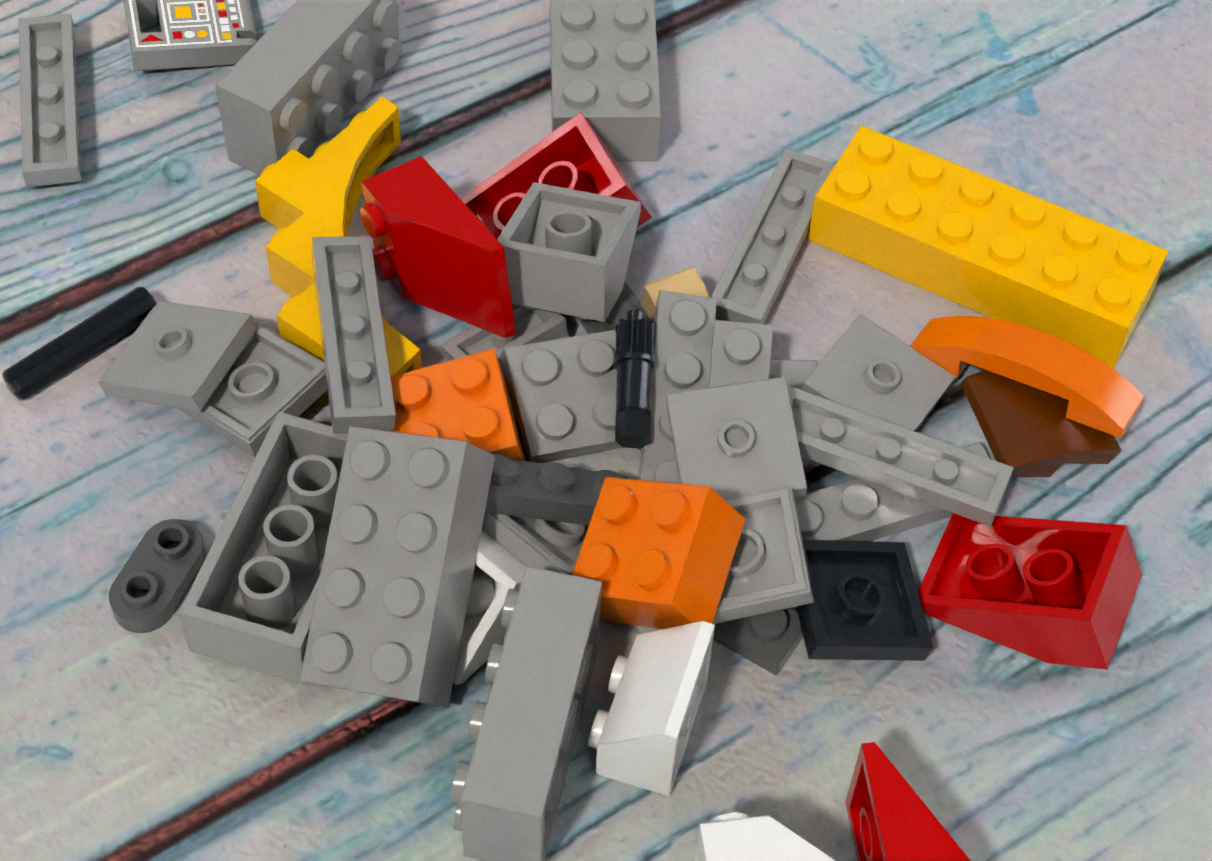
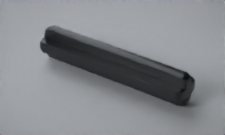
[2,287,156,400]

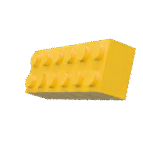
[808,125,1169,369]

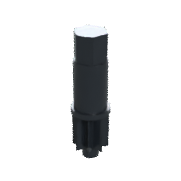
[614,309,655,449]

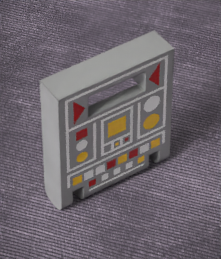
[123,0,257,71]

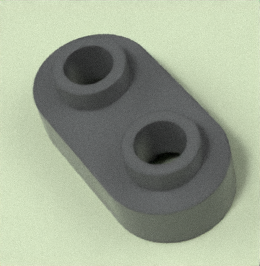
[109,519,206,633]

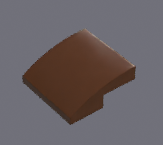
[961,370,1121,477]

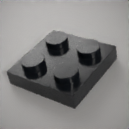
[796,539,934,661]

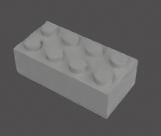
[215,0,402,175]
[550,0,661,161]
[179,412,348,685]
[299,426,495,708]
[451,566,602,861]

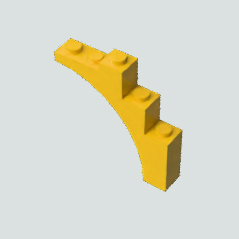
[255,97,422,377]

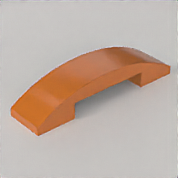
[910,316,1144,438]

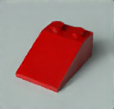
[460,112,652,239]
[360,156,516,338]
[918,513,1142,670]
[845,742,971,861]

